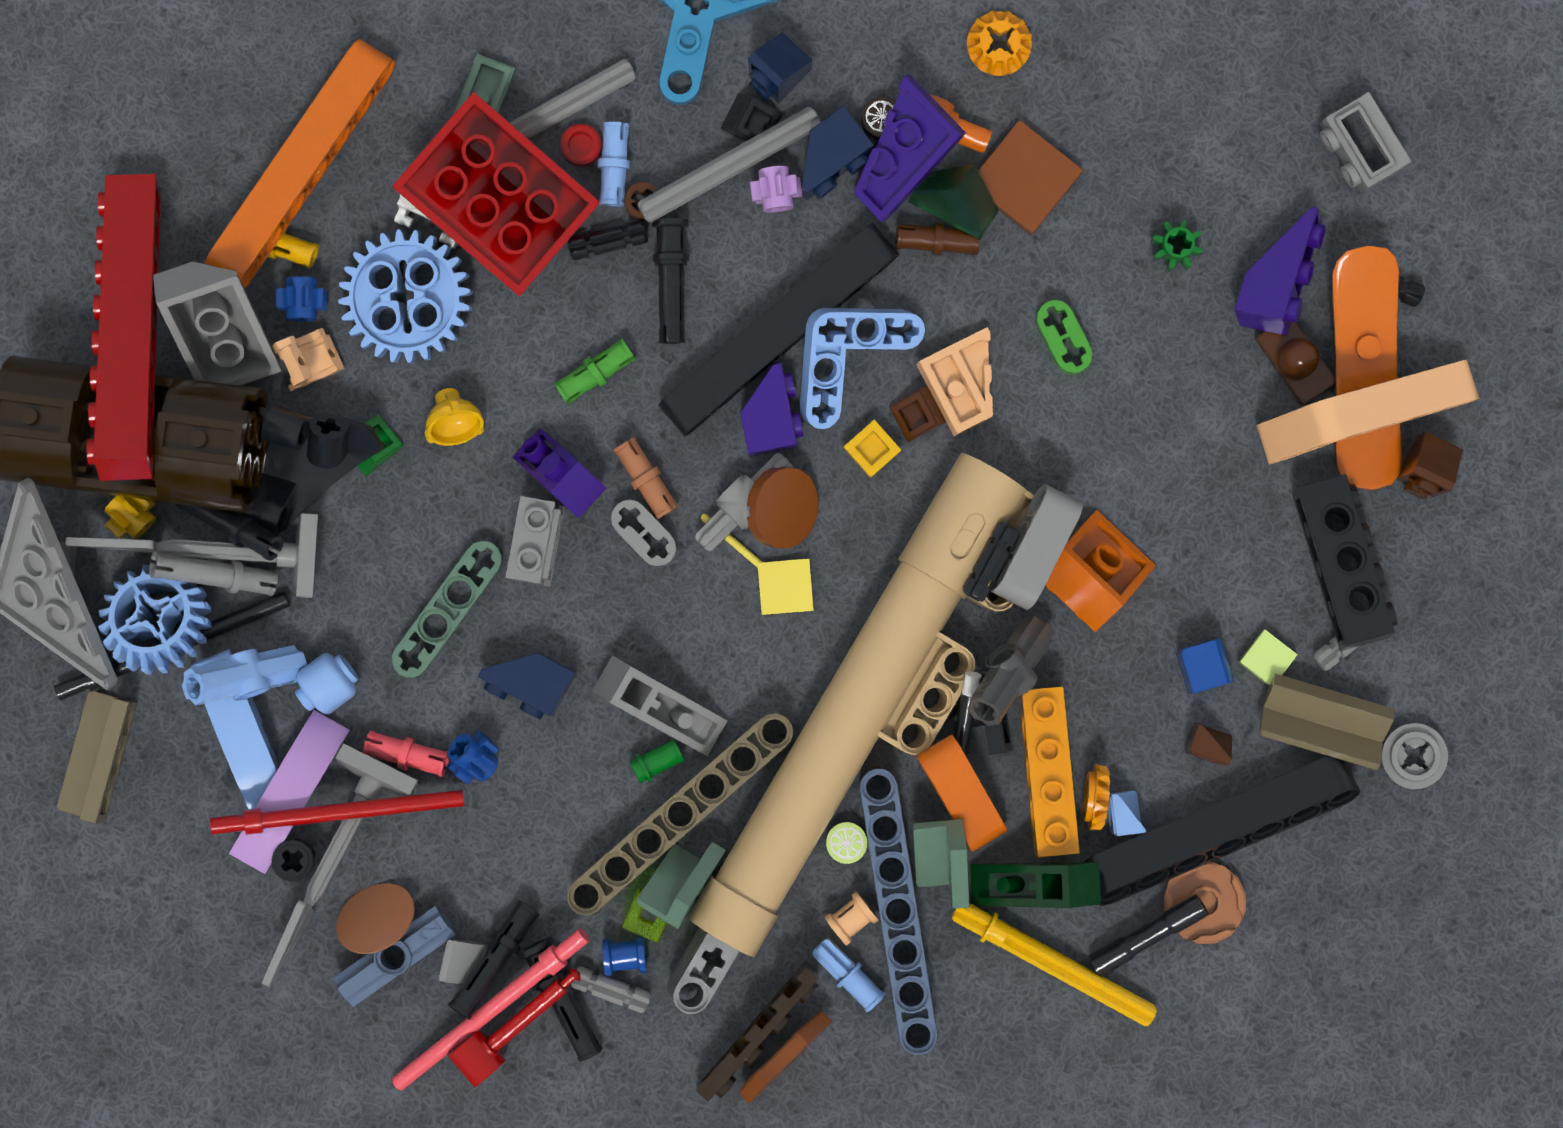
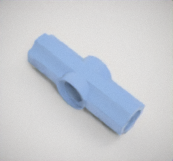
[182,645,307,706]

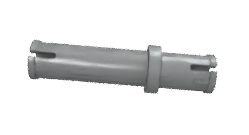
[149,551,278,596]

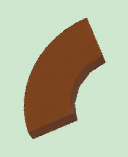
[739,1011,832,1104]

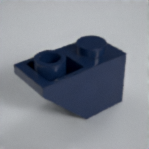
[748,32,812,104]
[802,106,873,200]
[477,653,577,720]

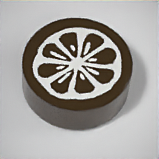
[861,96,896,139]

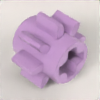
[750,166,802,213]

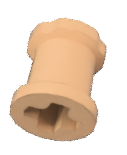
[824,891,879,946]

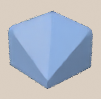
[1107,790,1147,836]

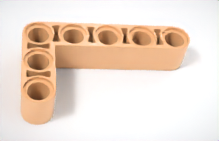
[1256,360,1480,465]

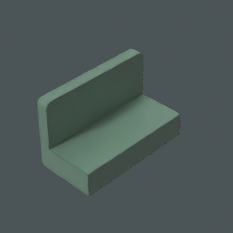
[913,819,969,909]
[636,842,726,929]

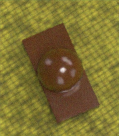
[1255,322,1335,406]

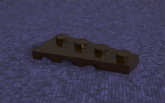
[696,960,819,1102]

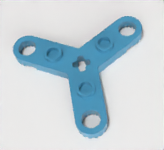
[660,0,780,105]

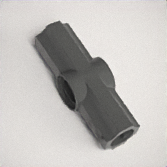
[967,615,1055,726]

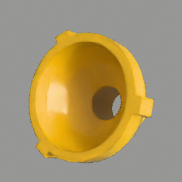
[424,388,484,446]

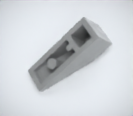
[592,655,728,757]

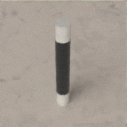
[954,671,982,757]

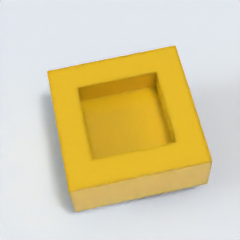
[843,420,902,479]

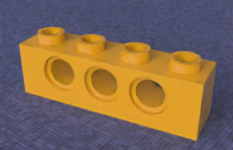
[1018,687,1080,857]

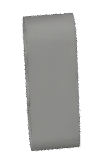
[990,484,1083,610]

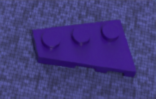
[854,74,966,222]

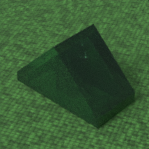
[908,164,999,240]

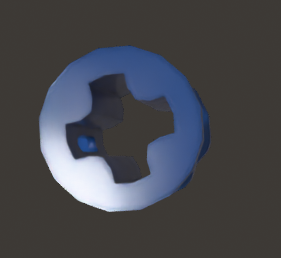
[602,935,647,976]

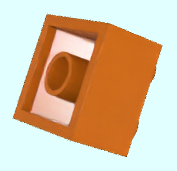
[1045,509,1156,632]

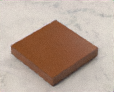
[968,120,1083,236]

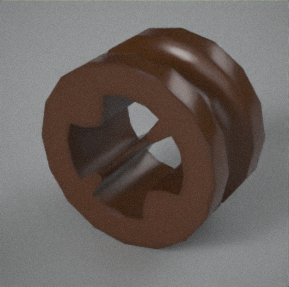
[625,182,658,221]

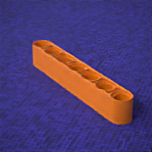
[204,39,396,289]

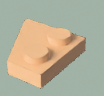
[916,327,993,436]

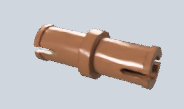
[613,436,679,520]

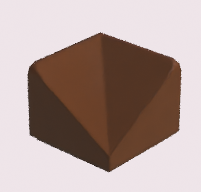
[1185,722,1233,766]

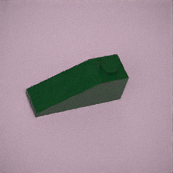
[970,862,1101,908]

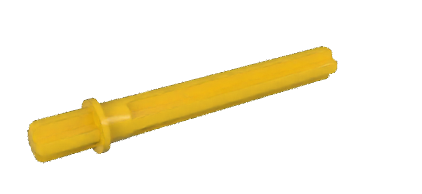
[952,903,1157,1026]

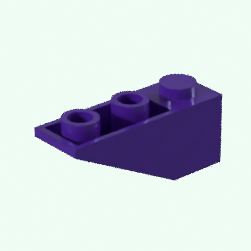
[1234,207,1326,336]

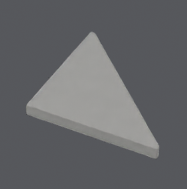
[0,477,118,690]

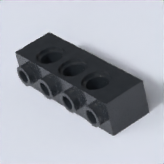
[1292,474,1397,651]

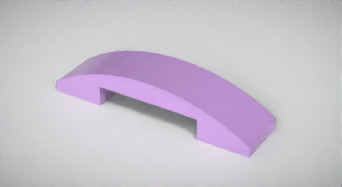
[229,710,350,874]

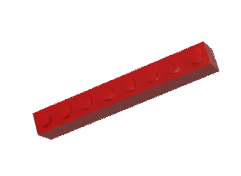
[87,174,161,481]

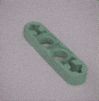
[392,541,503,678]

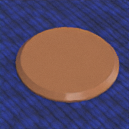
[336,883,415,954]

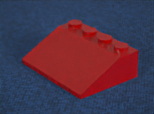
[392,92,601,297]

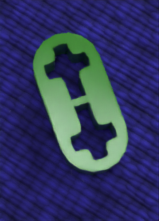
[1035,300,1093,375]

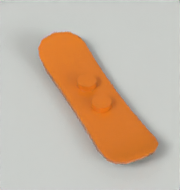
[1332,246,1403,490]

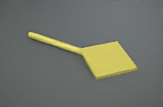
[701,514,814,615]

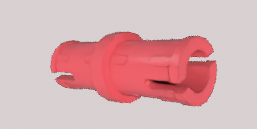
[363,730,450,777]

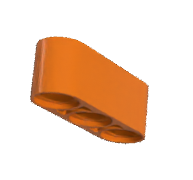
[916,734,1008,852]

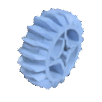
[98,564,212,675]

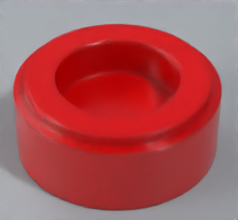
[560,124,602,167]

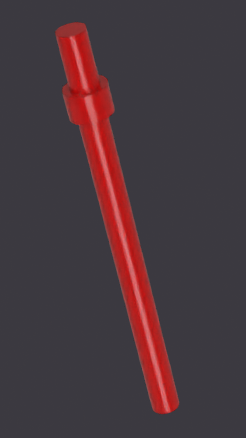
[210,790,464,835]

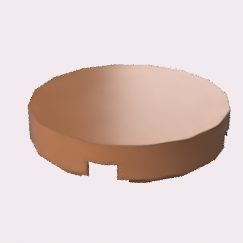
[1163,862,1246,944]

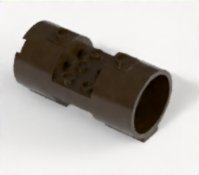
[0,355,268,513]

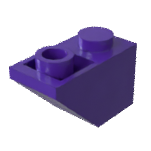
[740,363,804,457]
[512,428,606,518]

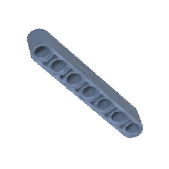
[859,768,937,1055]

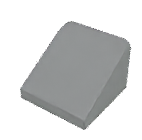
[439,940,488,984]

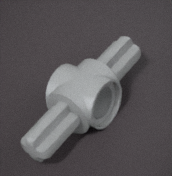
[694,453,793,552]

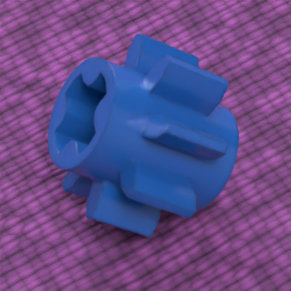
[276,277,327,322]
[447,731,499,785]

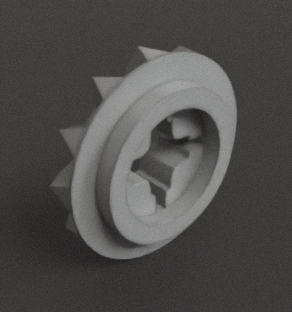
[1381,723,1448,789]

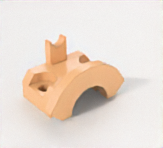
[272,328,345,392]

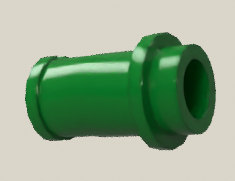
[629,738,685,783]

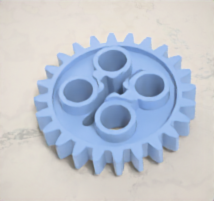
[338,230,473,364]

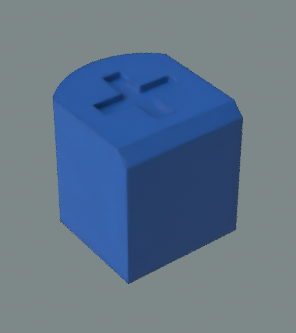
[1176,637,1234,694]

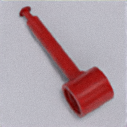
[448,968,581,1088]

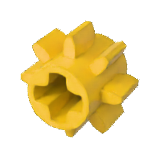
[104,496,156,540]

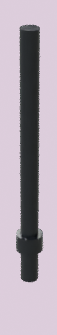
[54,592,291,701]

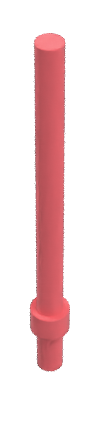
[392,928,590,1091]

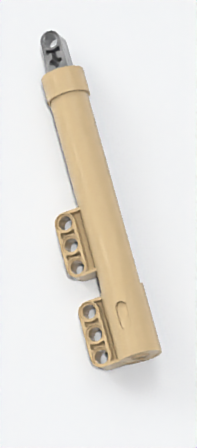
[667,453,1034,1014]

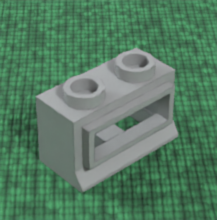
[1319,92,1411,194]
[505,496,565,587]

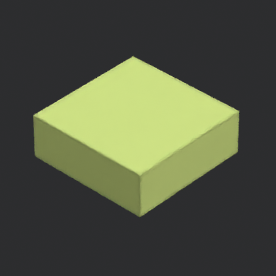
[1238,629,1298,686]

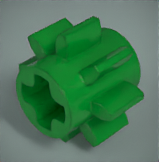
[1151,220,1203,272]

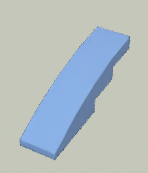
[191,649,279,809]

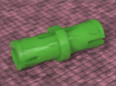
[553,338,636,405]

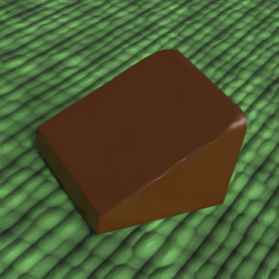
[889,386,946,442]

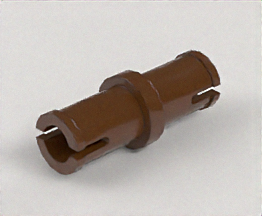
[895,222,980,256]

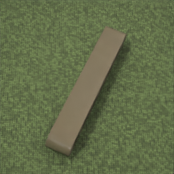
[567,713,793,916]

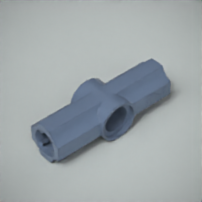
[333,905,457,1007]

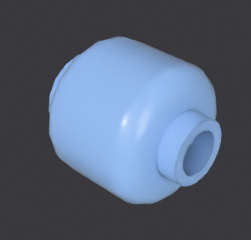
[295,653,359,714]

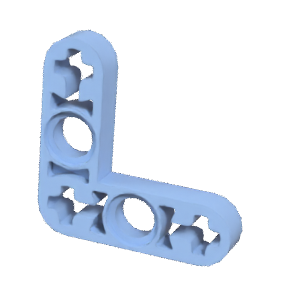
[799,308,925,429]

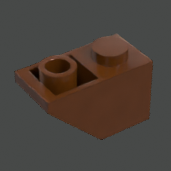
[1396,431,1463,500]

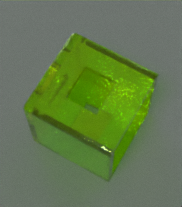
[621,887,668,943]

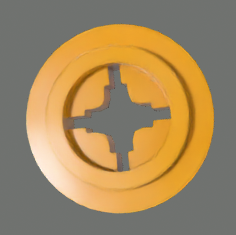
[967,10,1032,76]
[1083,764,1110,830]

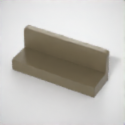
[1259,673,1395,770]
[57,691,138,824]

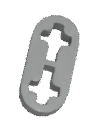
[611,500,677,567]

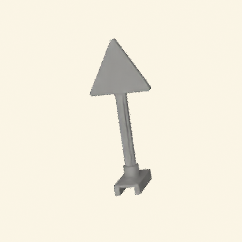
[65,513,318,598]
[261,743,420,987]

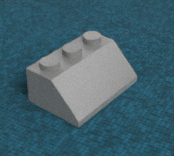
[153,261,281,385]

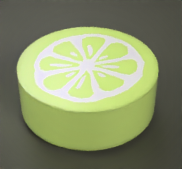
[826,822,867,864]

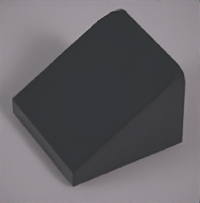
[721,93,782,141]

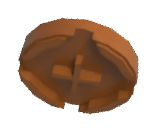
[747,466,819,549]

